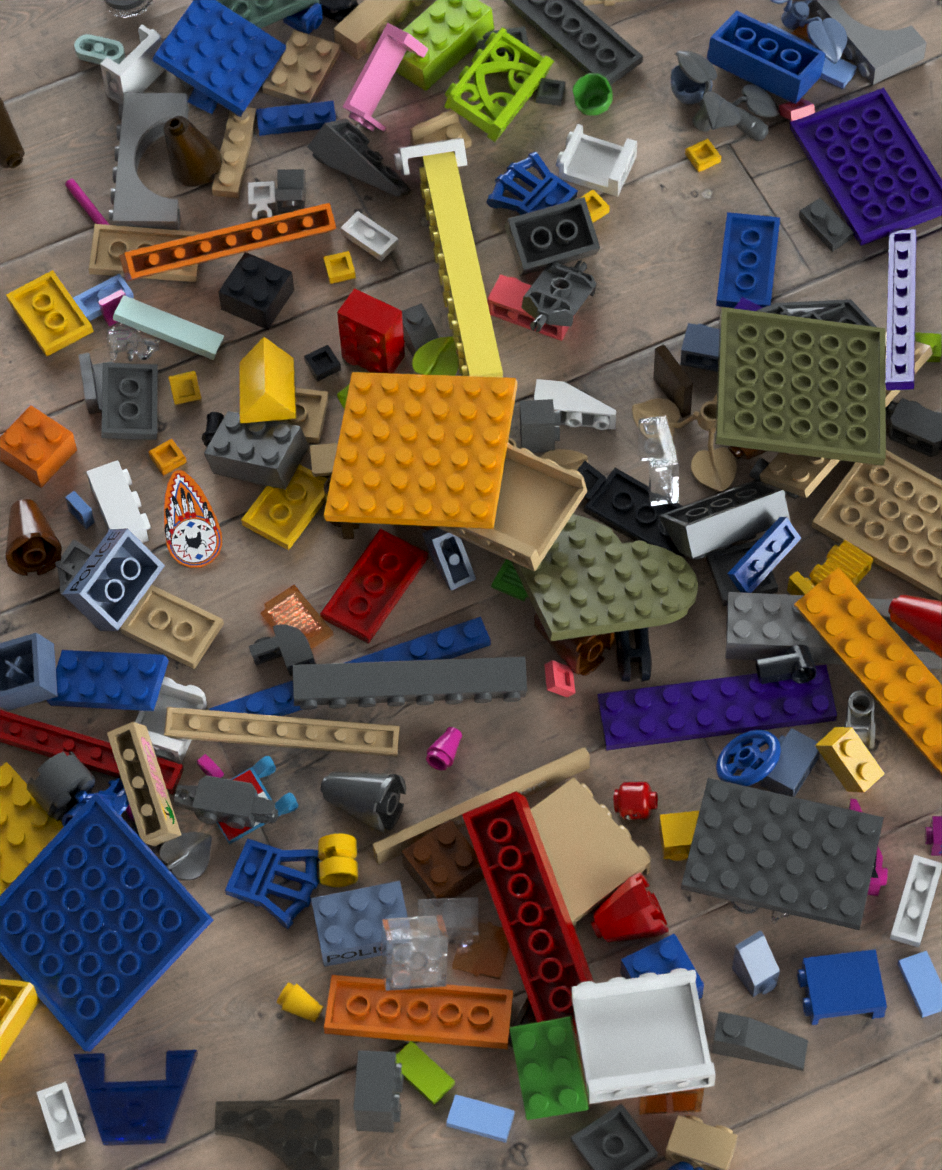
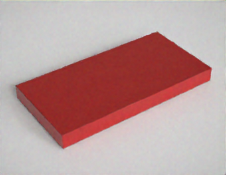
[320,528,429,644]

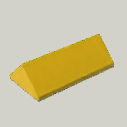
[239,337,296,423]
[0,979,40,1063]

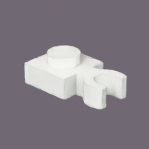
[248,181,276,221]

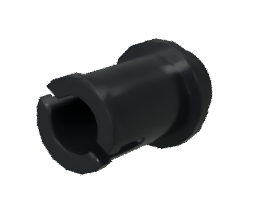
[202,412,224,447]

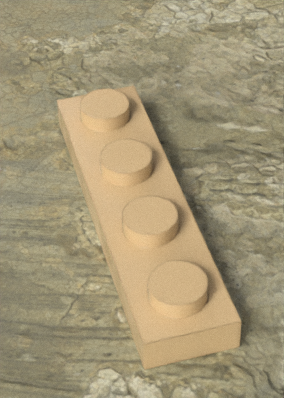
[212,107,257,198]

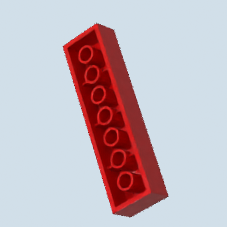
[462,791,594,1034]

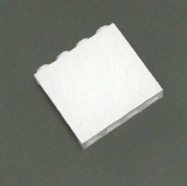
[572,968,715,1104]

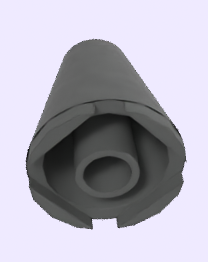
[320,772,406,832]

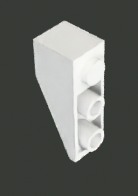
[534,379,616,430]

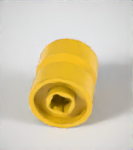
[318,833,358,887]

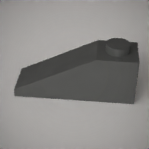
[402,303,439,357]
[712,1012,809,1071]

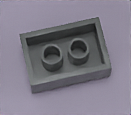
[504,197,600,276]
[204,411,309,490]

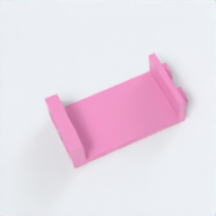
[343,23,428,132]

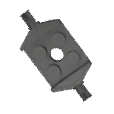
[521,260,597,332]

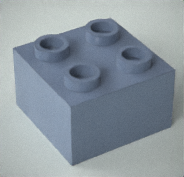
[0,633,58,711]

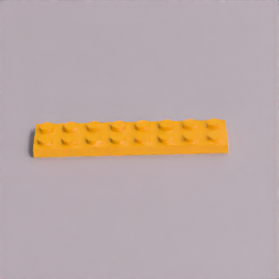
[794,567,942,776]

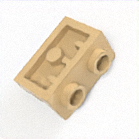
[410,110,472,162]

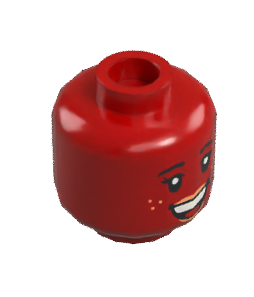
[613,781,658,820]

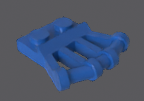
[486,151,578,215]
[225,838,320,929]

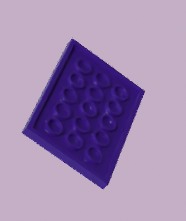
[790,88,942,246]

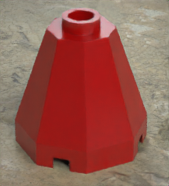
[591,872,669,943]

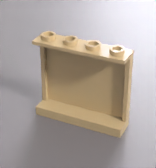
[438,442,587,572]
[530,777,651,930]

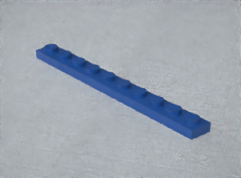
[209,616,491,716]

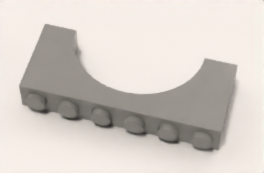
[800,0,927,85]
[109,93,189,230]

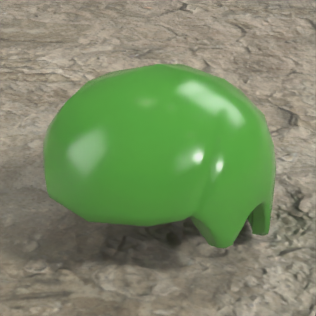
[572,73,613,116]

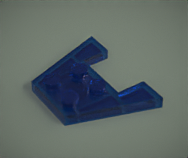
[74,1049,198,1146]

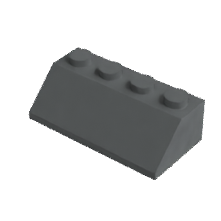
[659,480,790,559]

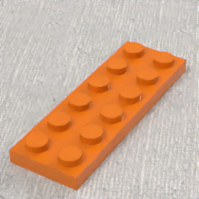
[324,975,513,1049]

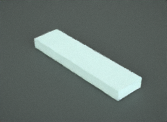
[113,295,224,360]

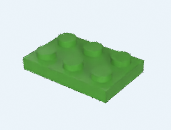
[510,1016,589,1120]

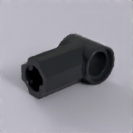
[755,645,817,684]

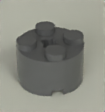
[27,751,96,822]

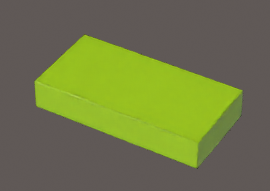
[396,1041,455,1106]

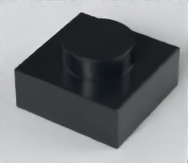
[304,345,341,382]
[577,461,606,501]

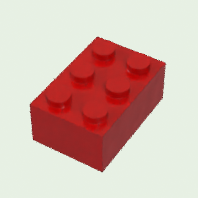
[337,288,405,373]

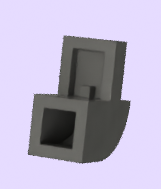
[275,169,306,212]
[249,625,316,676]

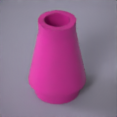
[426,727,462,771]

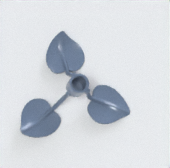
[770,0,847,64]

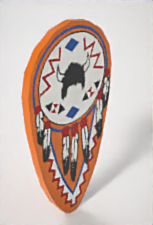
[164,470,222,568]

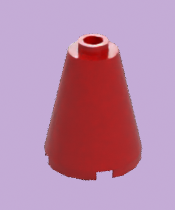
[888,595,942,659]

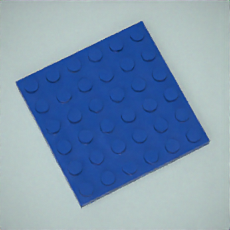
[0,793,213,1052]

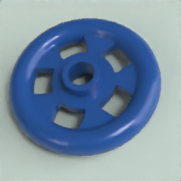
[716,730,781,786]

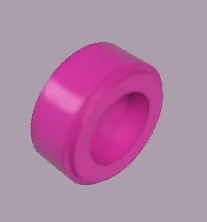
[197,754,224,778]

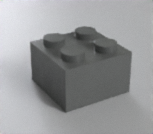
[353,1050,403,1133]

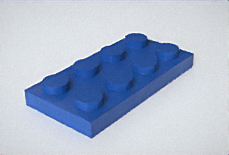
[716,212,780,308]
[46,650,169,711]

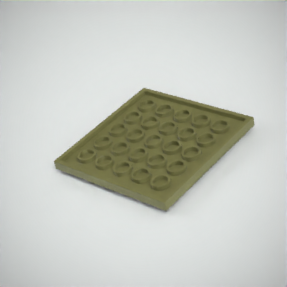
[715,307,886,466]

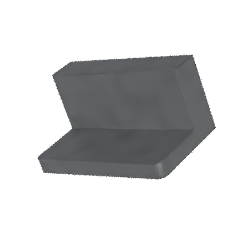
[79,353,114,415]

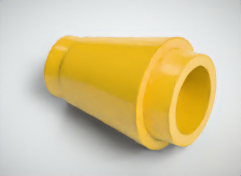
[276,982,324,1023]

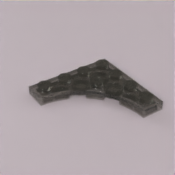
[215,1099,340,1170]

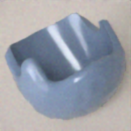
[671,64,713,105]

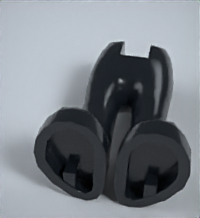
[614,627,652,682]

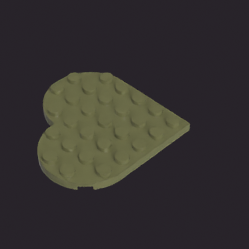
[512,513,698,641]

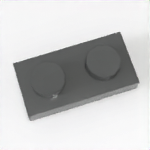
[799,198,854,252]

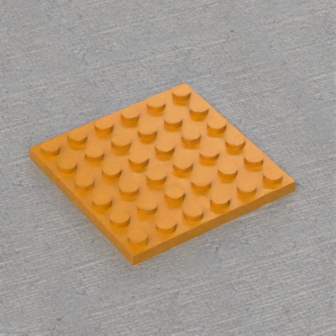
[324,372,518,529]

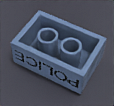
[62,528,165,631]
[311,881,413,967]

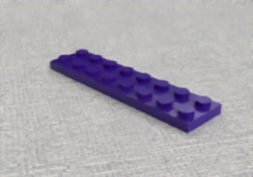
[597,664,837,751]

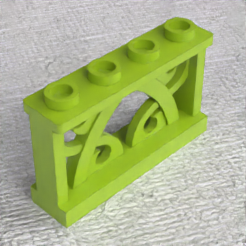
[444,27,554,142]

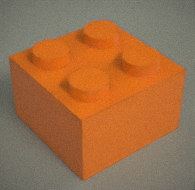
[0,405,77,488]

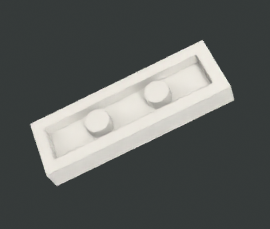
[890,855,942,948]

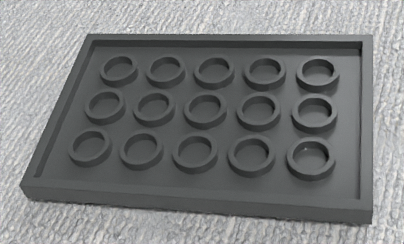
[681,778,884,930]

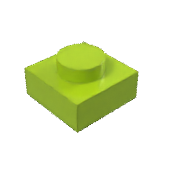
[915,332,942,363]

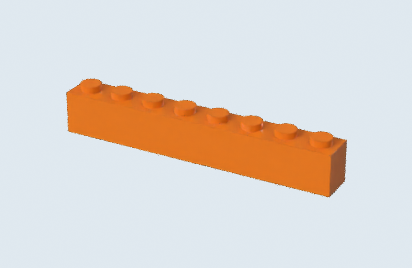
[119,203,337,282]

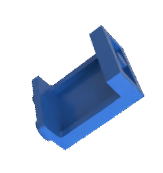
[797,949,887,1025]

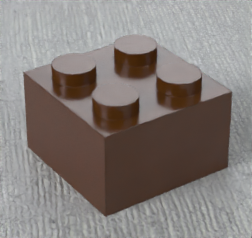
[401,819,485,910]

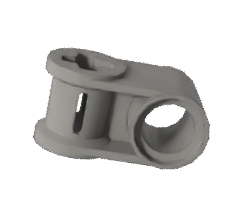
[844,690,875,749]

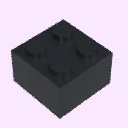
[218,252,294,330]

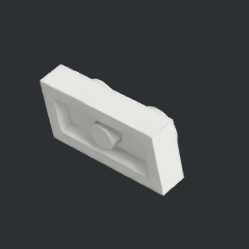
[340,211,399,261]
[36,1082,86,1152]

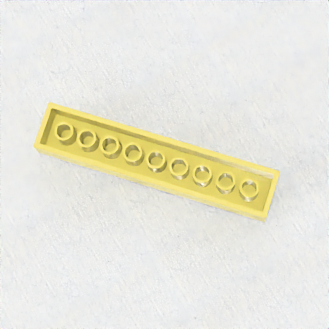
[419,151,503,377]

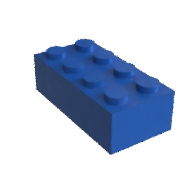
[707,10,826,104]

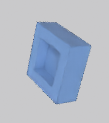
[65,491,95,529]

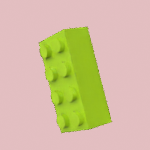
[395,0,494,91]

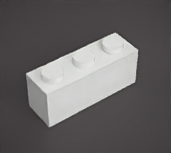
[86,460,151,543]

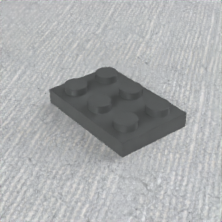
[101,363,158,440]

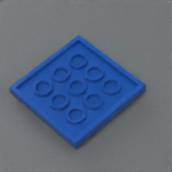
[152,0,286,117]

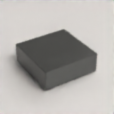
[536,78,566,106]

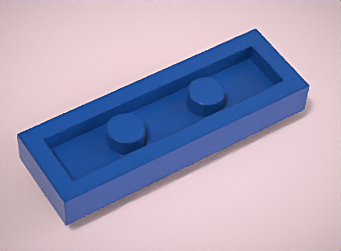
[256,100,336,136]
[727,517,801,593]

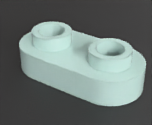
[74,34,125,64]

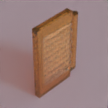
[260,585,334,649]

